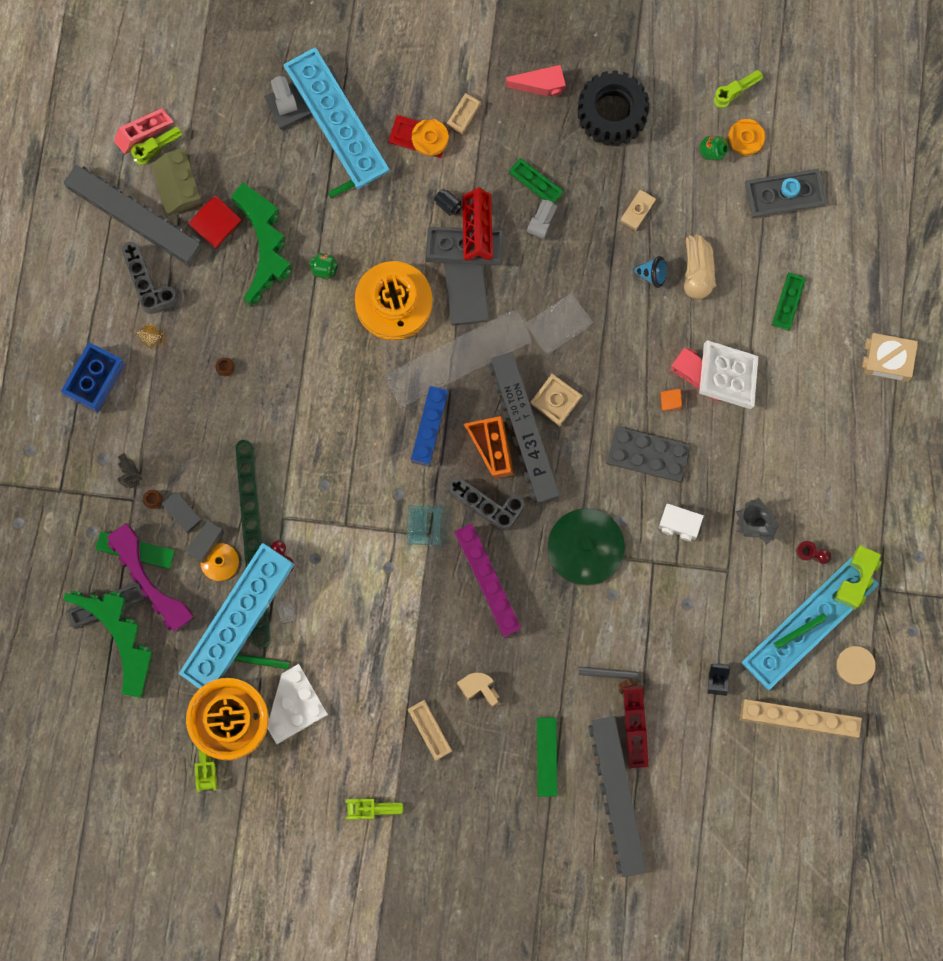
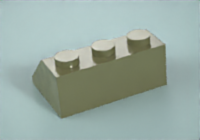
[151,147,203,216]

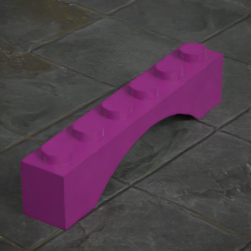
[107,523,195,632]
[454,523,521,639]

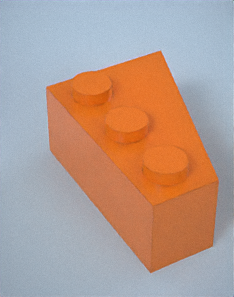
[464,416,514,479]

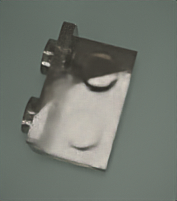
[117,453,143,488]

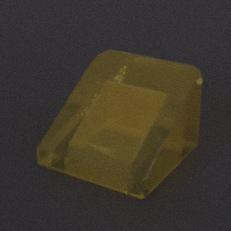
[135,323,163,349]

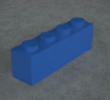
[411,386,448,467]

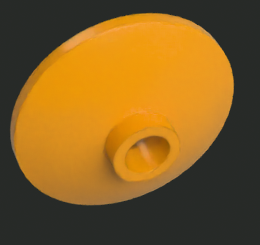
[201,543,239,581]

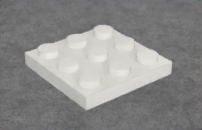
[699,340,758,409]

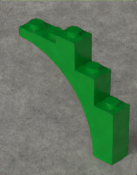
[231,182,292,307]
[63,590,154,698]

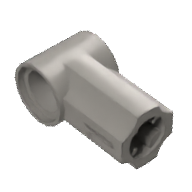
[271,76,298,115]
[527,200,557,240]

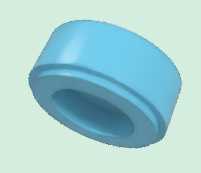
[781,178,801,198]

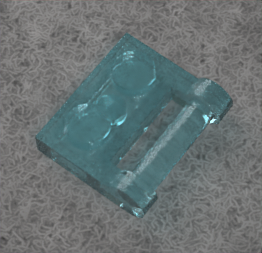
[407,505,443,546]

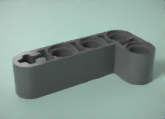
[122,242,178,314]
[449,478,524,531]

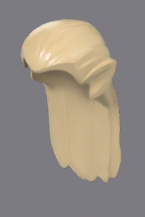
[684,234,717,299]

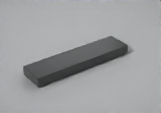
[67,582,146,629]

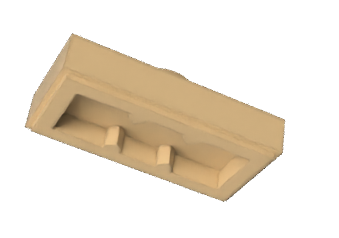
[447,93,481,135]
[620,189,656,231]

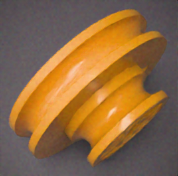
[355,261,432,341]
[186,678,269,760]

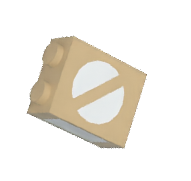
[862,333,918,382]

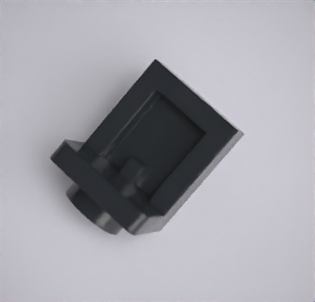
[707,663,730,696]

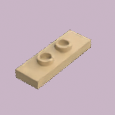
[407,700,453,761]

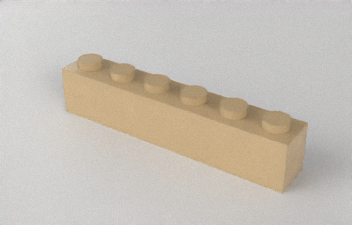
[739,699,862,739]

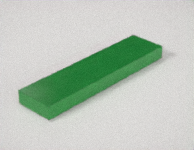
[95,531,175,570]
[537,718,557,797]

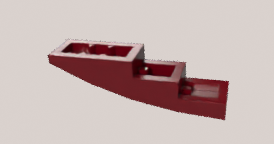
[623,685,649,769]

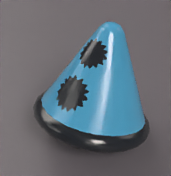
[634,256,667,288]

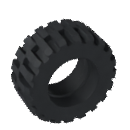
[577,70,650,146]

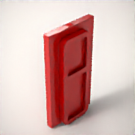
[388,115,450,158]

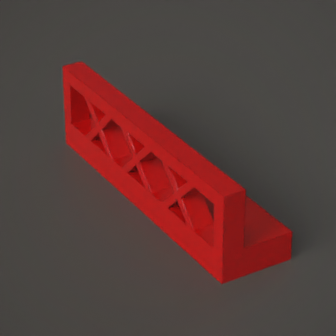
[462,187,493,261]

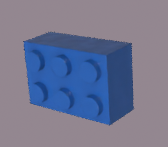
[61,342,126,413]

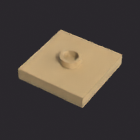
[530,374,583,427]

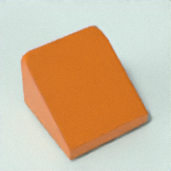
[660,389,682,411]

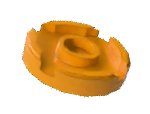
[412,119,449,156]
[728,119,766,156]

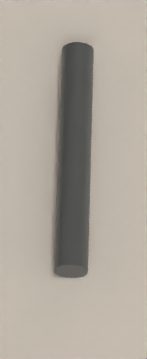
[579,667,638,680]

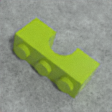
[834,545,882,610]

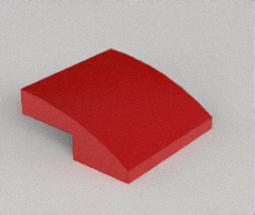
[188,195,243,248]

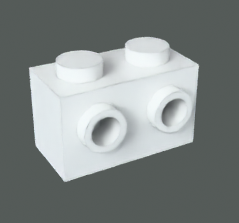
[658,504,704,541]

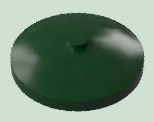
[547,509,625,586]

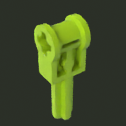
[714,70,763,108]
[131,127,182,165]
[195,748,217,793]
[345,799,403,820]

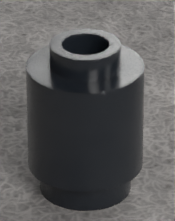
[434,189,462,216]

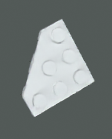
[268,664,328,744]

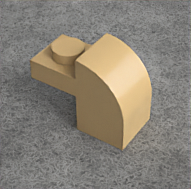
[457,673,499,708]

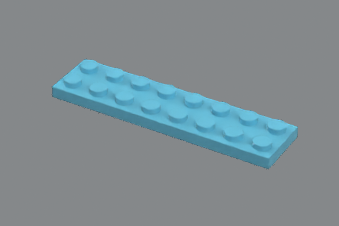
[283,47,390,190]
[179,543,295,689]
[741,557,879,691]

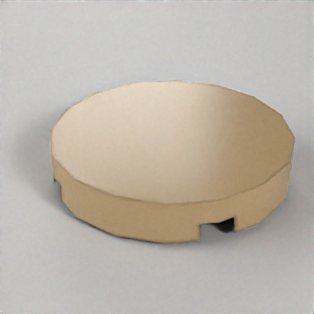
[836,646,875,685]

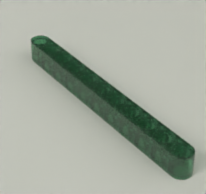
[235,440,271,649]

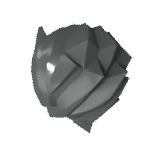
[736,497,778,545]

